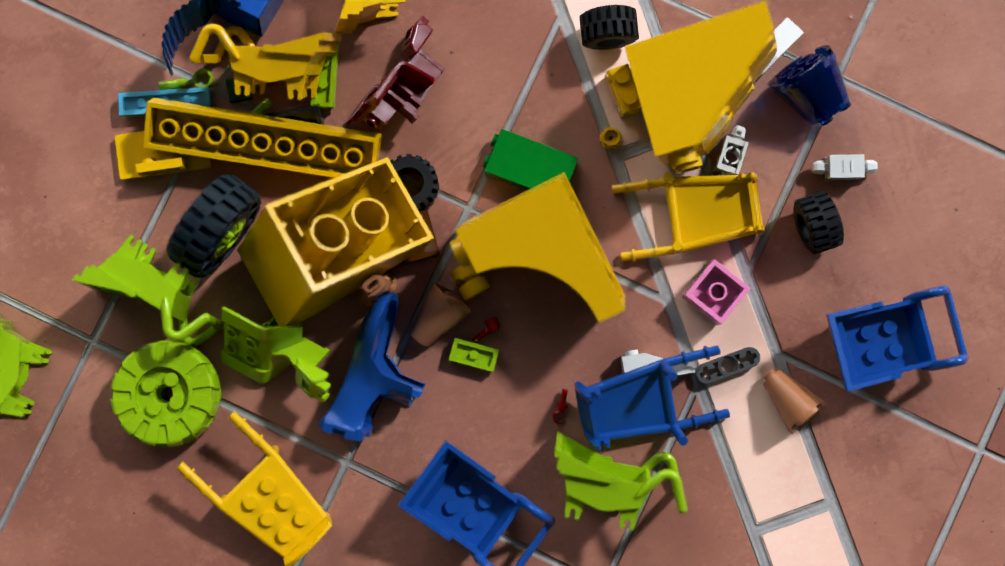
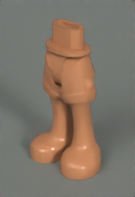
[358,271,398,308]

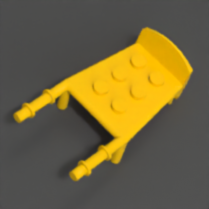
[612,172,765,262]
[176,411,332,566]

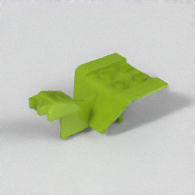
[221,306,331,402]

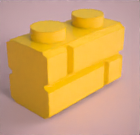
[605,64,642,119]

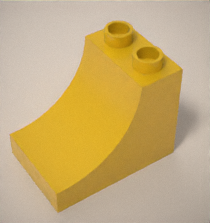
[450,172,625,322]

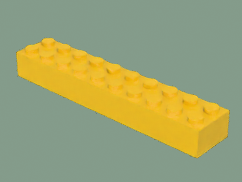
[143,98,382,178]

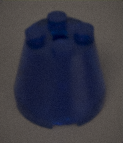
[770,45,851,126]

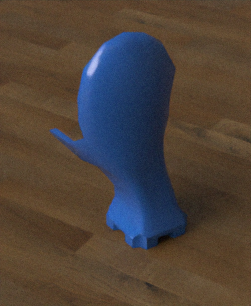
[318,292,425,441]

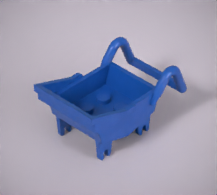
[826,285,969,392]
[398,441,555,566]

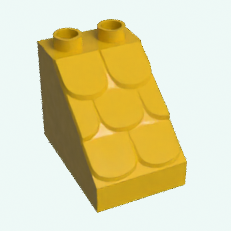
[624,1,777,174]
[237,157,434,326]

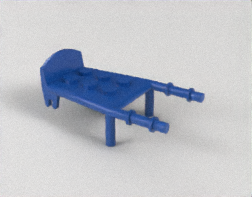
[574,345,730,450]

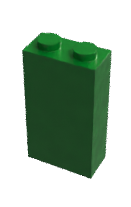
[482,129,578,190]

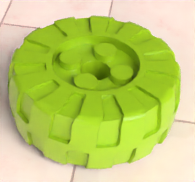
[110,340,222,448]

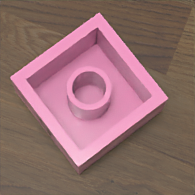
[682,259,751,326]

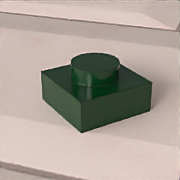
[226,78,254,104]

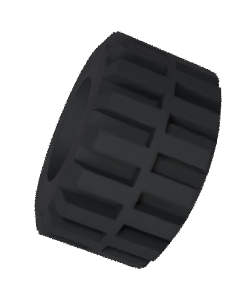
[579,5,639,50]
[390,154,439,211]
[793,191,844,255]

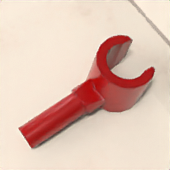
[472,317,500,343]

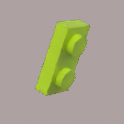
[449,338,499,372]

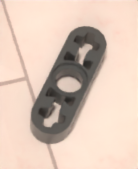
[695,347,760,384]

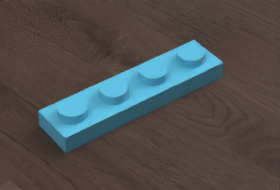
[118,87,212,117]

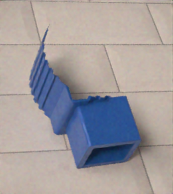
[161,0,284,79]

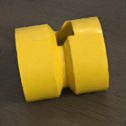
[450,263,491,301]

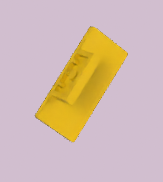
[115,131,211,180]

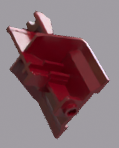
[346,16,445,131]

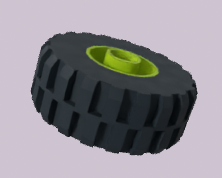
[166,174,262,278]

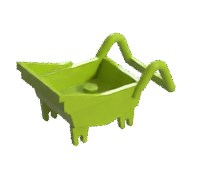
[72,235,224,347]
[0,313,52,417]
[554,431,687,531]

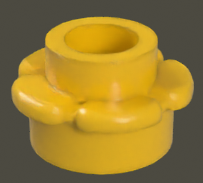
[599,127,622,149]

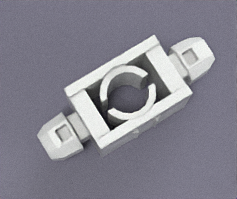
[713,125,749,175]
[811,154,878,180]

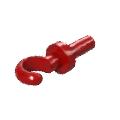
[552,389,568,424]

